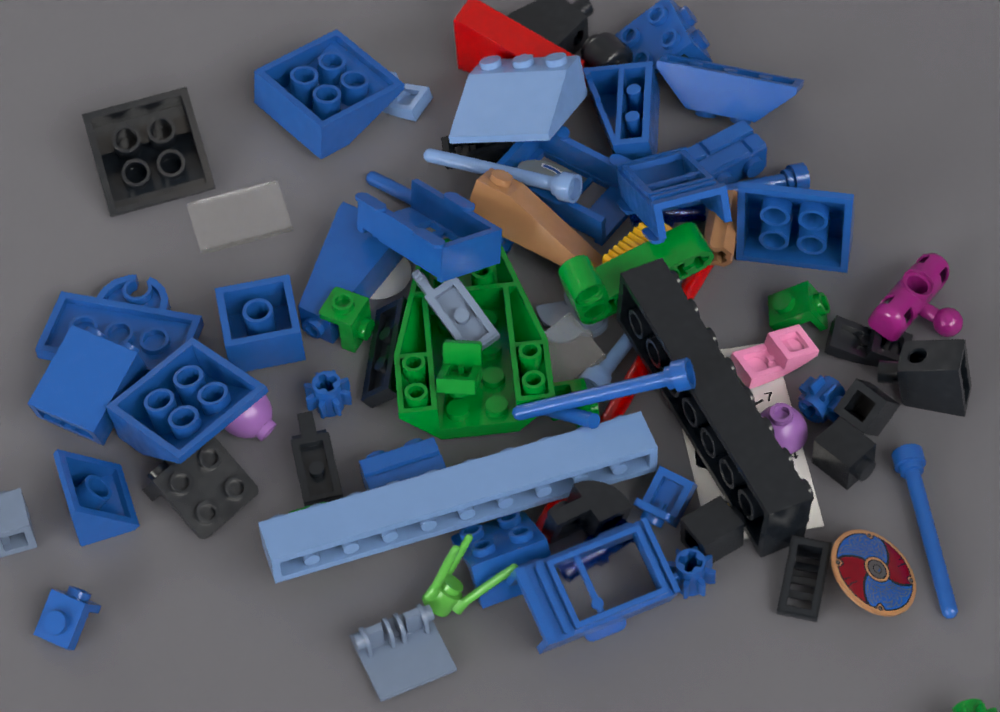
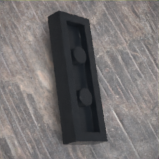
[361,297,407,408]

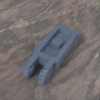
[411,269,501,351]

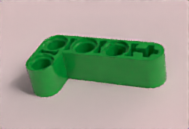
[558,222,714,325]

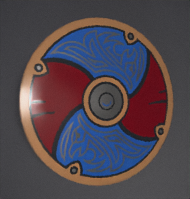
[831,529,916,616]

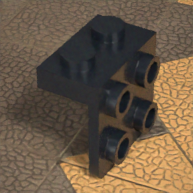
[142,436,259,539]

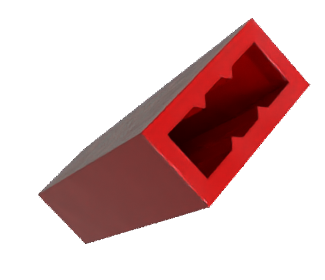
[453,0,587,88]

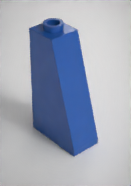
[298,202,404,344]

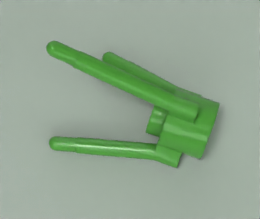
[422,534,518,617]

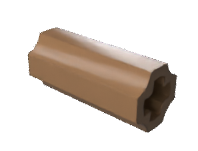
[703,190,738,267]

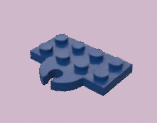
[35,274,204,377]

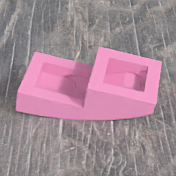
[730,324,820,389]

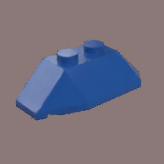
[656,53,804,125]

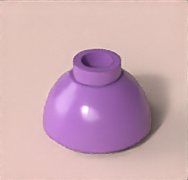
[225,394,277,442]
[760,403,808,454]

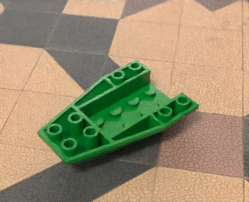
[394,238,555,440]

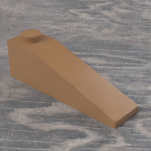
[469,168,603,268]

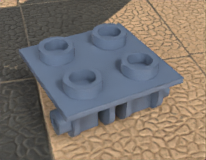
[349,603,457,702]

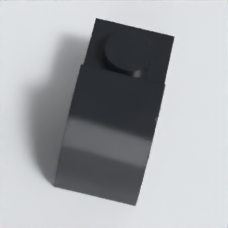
[541,480,633,545]

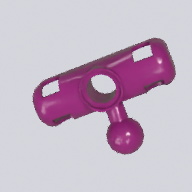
[868,253,963,341]

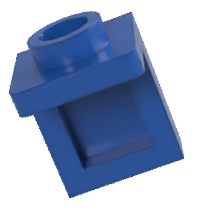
[633,466,698,529]
[33,585,101,650]

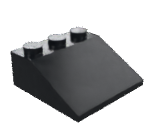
[82,87,216,217]

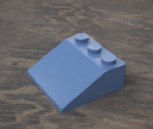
[449,52,588,144]

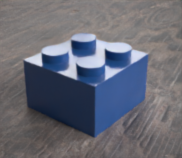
[215,274,306,372]

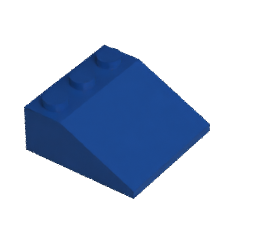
[254,29,405,159]
[736,181,855,273]
[106,337,268,464]

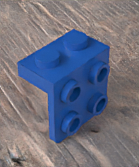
[615,0,713,74]
[451,511,551,609]

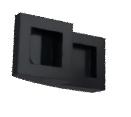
[824,315,913,367]

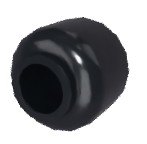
[581,32,633,68]

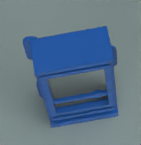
[497,125,631,246]
[616,146,732,244]
[355,179,502,283]
[505,517,681,654]

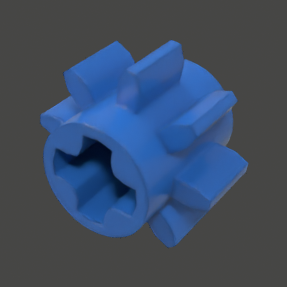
[304,370,352,419]
[798,375,845,423]
[667,546,716,599]

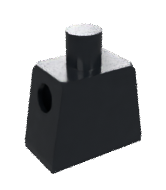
[507,0,594,55]
[877,339,972,417]

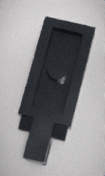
[290,411,343,507]

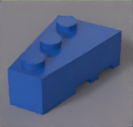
[582,61,660,160]

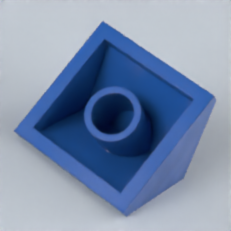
[53,449,140,547]

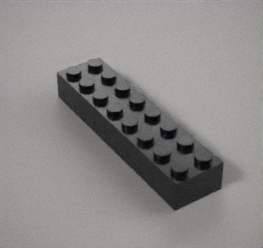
[616,258,814,558]

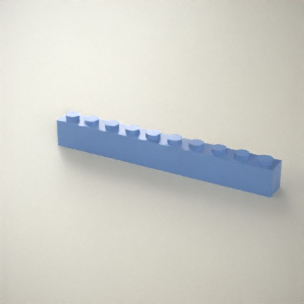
[258,411,658,583]

